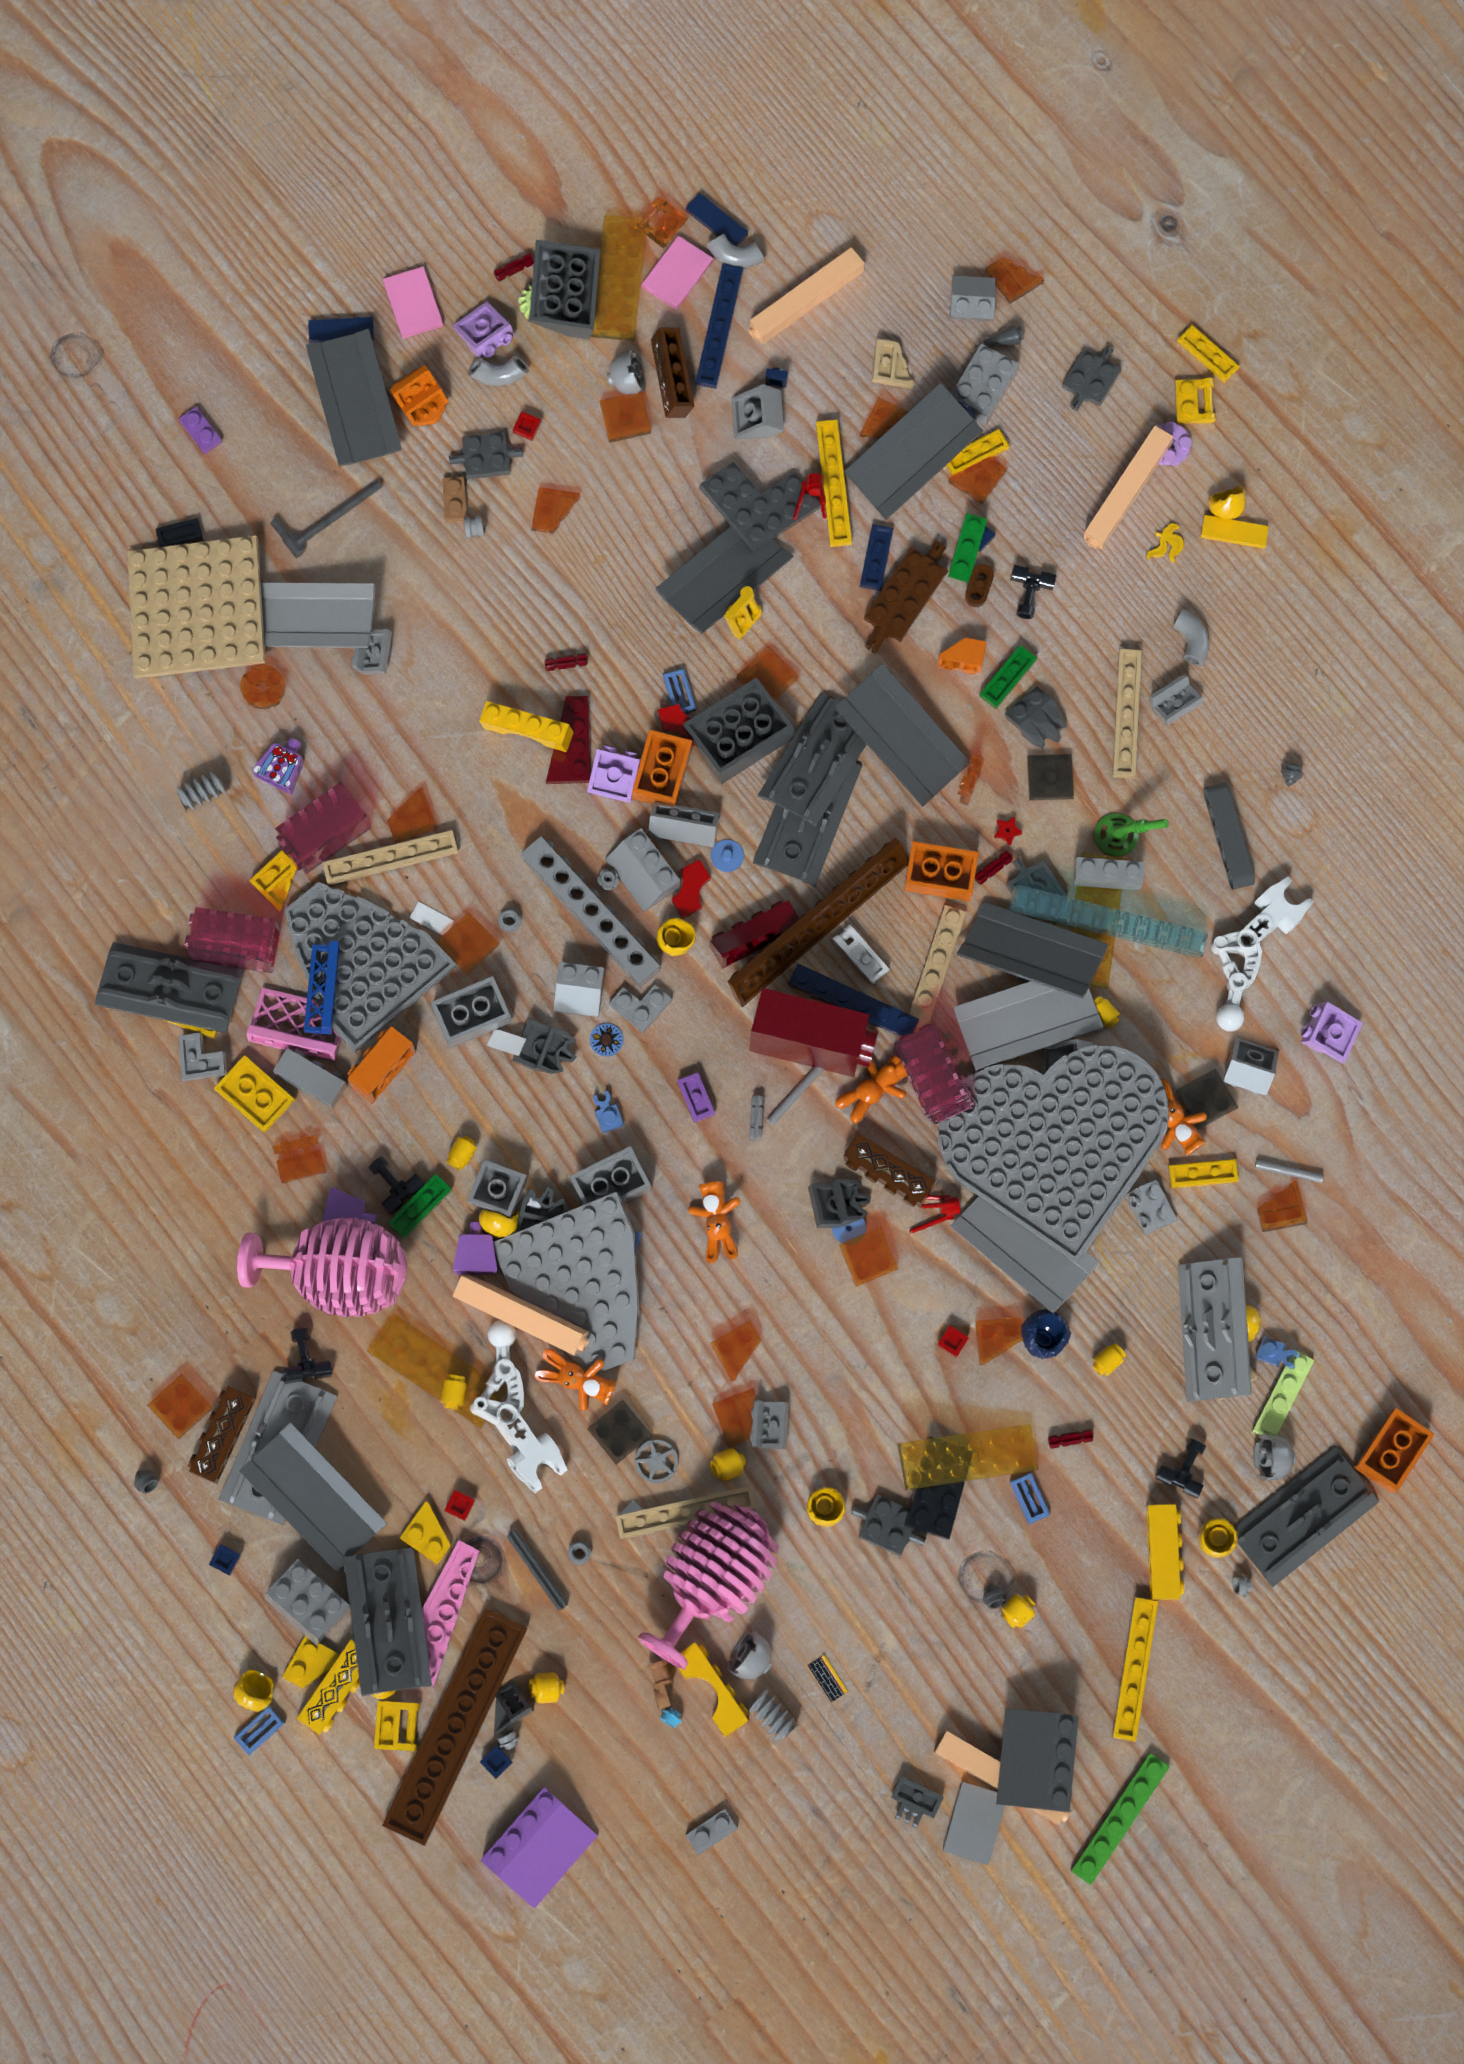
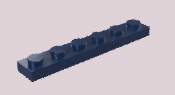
[695,264,743,389]
[788,964,919,1041]

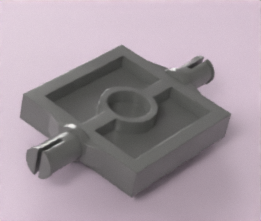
[1062,346,1121,411]
[449,432,523,480]
[1006,857,1068,925]
[851,1494,927,1557]

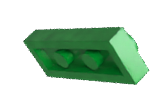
[948,513,987,583]
[979,645,1037,710]
[388,1174,452,1240]

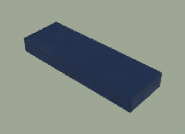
[686,193,748,246]
[308,317,374,343]
[860,524,893,591]

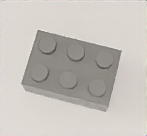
[951,344,1019,426]
[430,976,512,1049]
[265,1559,350,1646]

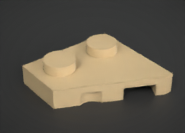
[871,339,914,389]

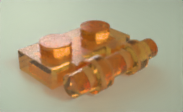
[272,1135,327,1184]

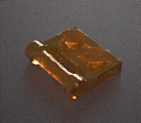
[634,197,688,249]
[958,755,984,806]

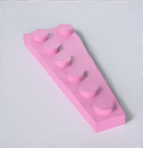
[422,1540,480,1687]

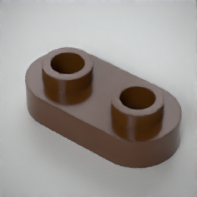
[965,564,994,607]

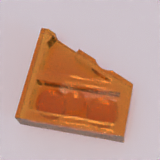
[387,788,437,843]

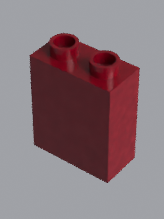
[749,988,878,1077]

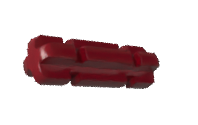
[493,253,534,281]
[544,653,588,671]
[975,851,1013,885]
[1048,1429,1094,1449]

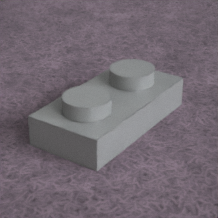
[685,1809,738,1855]

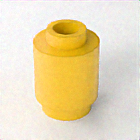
[1094,996,1121,1029]
[446,1135,477,1171]
[1092,1343,1126,1376]
[440,1375,467,1410]

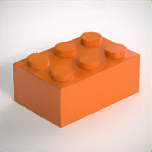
[632,730,692,805]
[904,841,979,902]
[348,1026,416,1104]
[1354,1408,1435,1494]

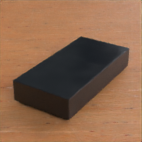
[155,518,204,547]

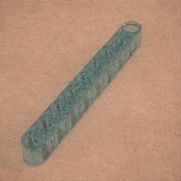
[1009,885,1208,957]

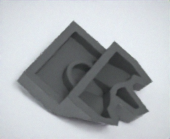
[1005,686,1067,749]
[512,1019,577,1074]
[808,1179,871,1228]
[514,1186,568,1233]

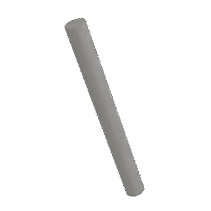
[767,1067,824,1125]

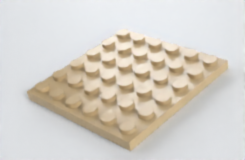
[127,535,265,679]

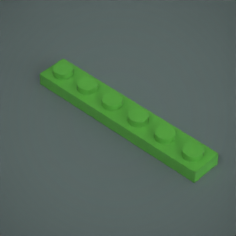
[1071,1753,1170,1885]

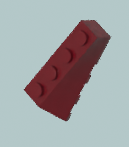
[710,900,799,969]

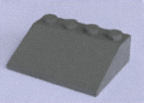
[529,240,600,340]
[683,677,795,785]
[996,1709,1079,1813]

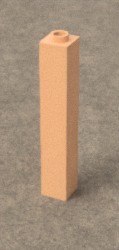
[749,247,865,345]
[1084,426,1174,550]
[453,1273,589,1355]
[934,1731,1071,1824]

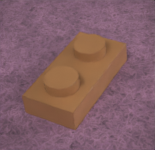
[442,477,467,522]

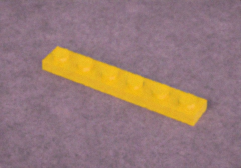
[816,420,852,547]
[1112,1597,1158,1742]

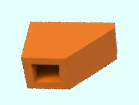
[937,638,987,674]

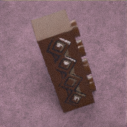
[651,327,694,418]
[843,1133,935,1208]
[188,1386,256,1484]

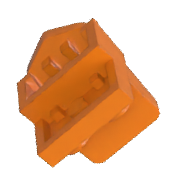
[389,365,449,427]

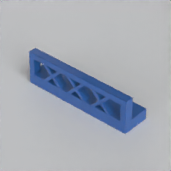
[304,941,340,1034]

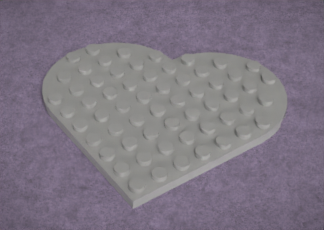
[938,1045,1169,1264]

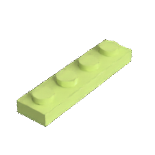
[1252,1350,1314,1435]

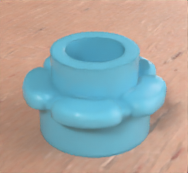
[660,1707,682,1728]

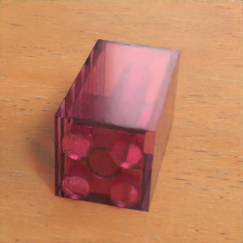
[275,782,371,874]
[185,907,281,973]
[894,1024,976,1125]

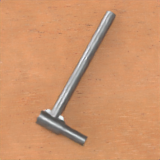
[270,480,382,558]

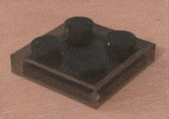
[1027,754,1074,800]
[1176,1068,1238,1130]
[587,1400,652,1465]

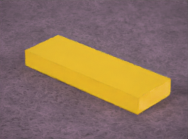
[1177,325,1240,384]
[946,429,1010,478]
[1200,515,1269,549]
[1168,1159,1239,1189]

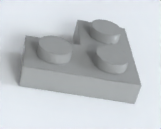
[609,985,672,1034]
[178,1033,228,1082]

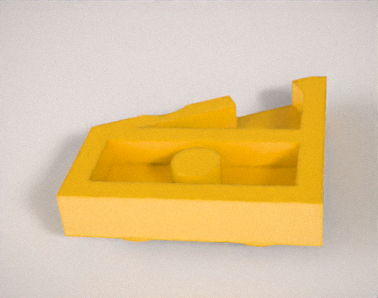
[249,850,298,913]
[400,1501,451,1565]
[282,1636,340,1689]

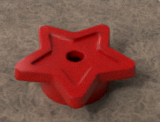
[994,817,1023,845]

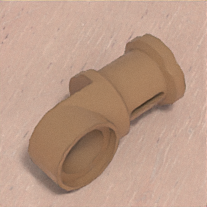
[647,1660,674,1710]

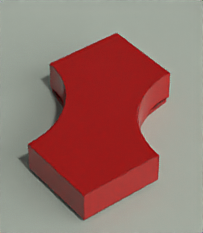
[657,704,695,747]
[671,859,711,920]

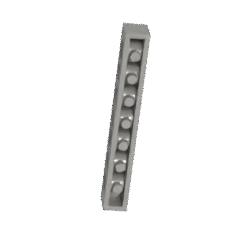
[521,836,660,988]

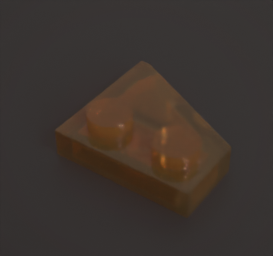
[985,257,1044,304]
[860,398,909,438]
[948,457,1007,505]
[532,487,580,534]
[1257,1181,1308,1232]
[975,1317,1023,1366]
[710,1320,761,1382]
[712,1388,755,1448]

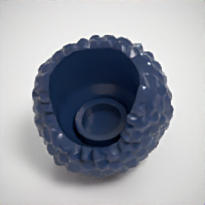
[1021,1309,1071,1359]

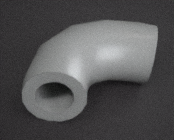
[706,234,765,268]
[468,356,529,386]
[1173,609,1210,667]

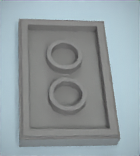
[943,1782,1005,1865]

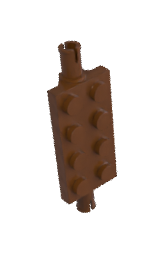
[864,541,948,653]

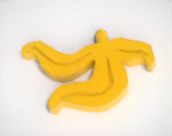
[1146,523,1184,563]

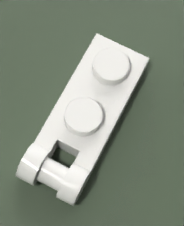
[831,924,890,985]

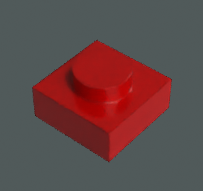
[513,411,542,441]
[937,1326,969,1358]
[444,1490,476,1522]

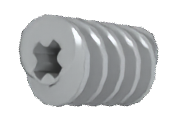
[176,771,227,813]
[749,1689,799,1742]

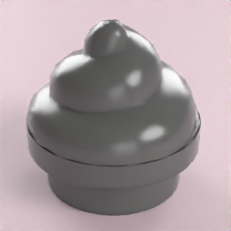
[1281,763,1303,786]
[134,1470,158,1494]
[983,1584,1006,1609]

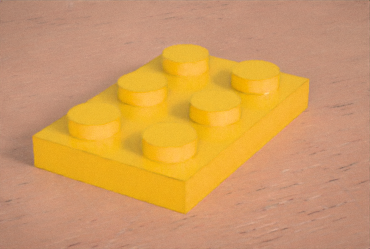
[214,1055,295,1134]

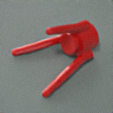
[793,473,827,520]
[909,1195,960,1234]

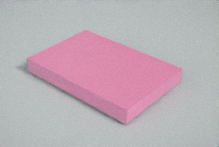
[641,236,713,310]
[383,266,443,339]

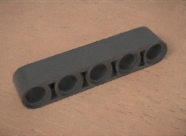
[1203,782,1255,890]

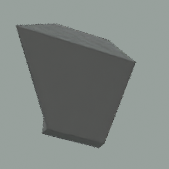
[494,1680,533,1737]

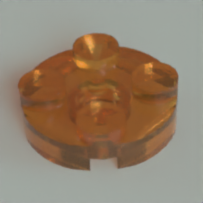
[240,664,285,709]

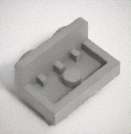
[352,629,392,675]
[1150,674,1203,726]
[1126,1180,1177,1235]
[750,1400,789,1449]

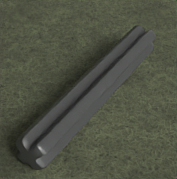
[507,1530,568,1611]

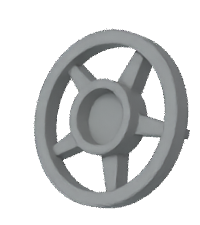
[635,1440,678,1484]

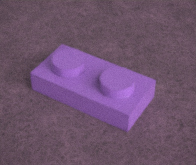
[179,407,222,455]
[677,1072,715,1123]

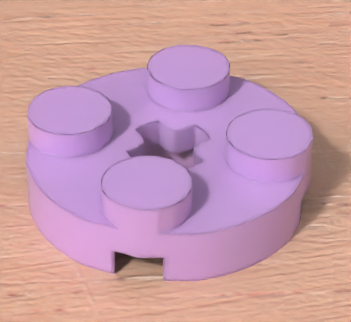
[1157,421,1192,466]

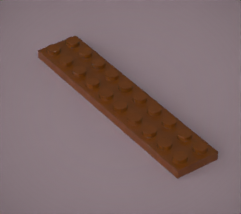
[727,837,908,1007]
[382,1609,527,1846]

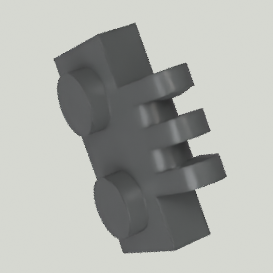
[891,1776,944,1828]

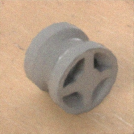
[464,515,484,539]

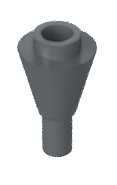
[983,324,1024,348]

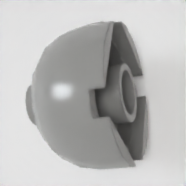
[607,350,646,395]
[1253,1434,1296,1481]
[727,1631,772,1680]

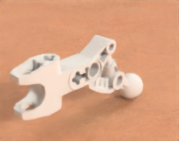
[1211,876,1314,1031]
[470,1320,567,1493]

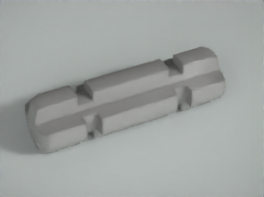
[749,1095,764,1140]

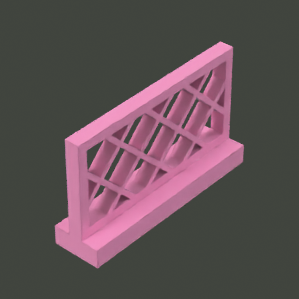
[247,988,341,1062]

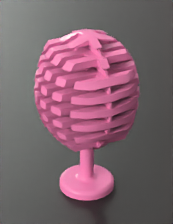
[237,1217,408,1317]
[637,1501,779,1670]

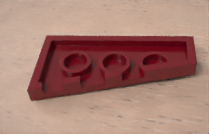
[546,696,590,784]

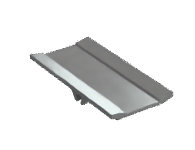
[261,583,375,648]
[953,981,1104,1071]
[950,1196,1099,1313]
[1178,1257,1252,1402]
[219,1371,337,1525]

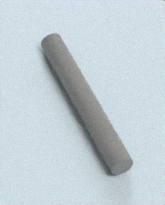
[1255,1160,1324,1183]

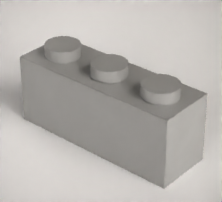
[648,802,720,847]
[1073,857,1144,890]
[273,1048,347,1109]

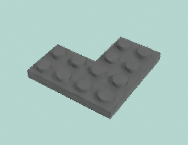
[699,462,821,553]

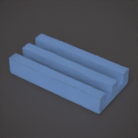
[663,668,696,714]
[1010,1472,1050,1525]
[233,1705,285,1756]

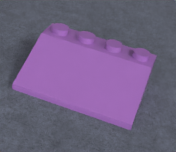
[480,1787,598,1909]

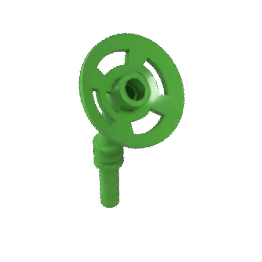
[1094,813,1169,857]

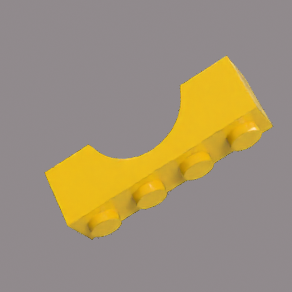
[479,701,574,752]
[677,1642,750,1738]

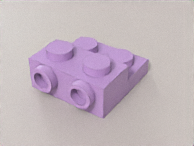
[453,302,515,359]
[587,745,641,803]
[1301,1002,1363,1063]

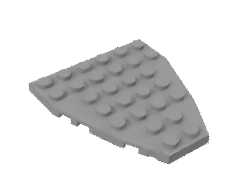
[284,882,456,1053]
[493,1192,639,1374]

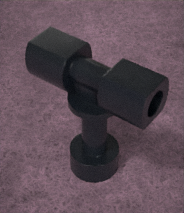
[1010,564,1057,619]
[369,1156,425,1215]
[283,1328,332,1384]
[1155,1438,1206,1499]

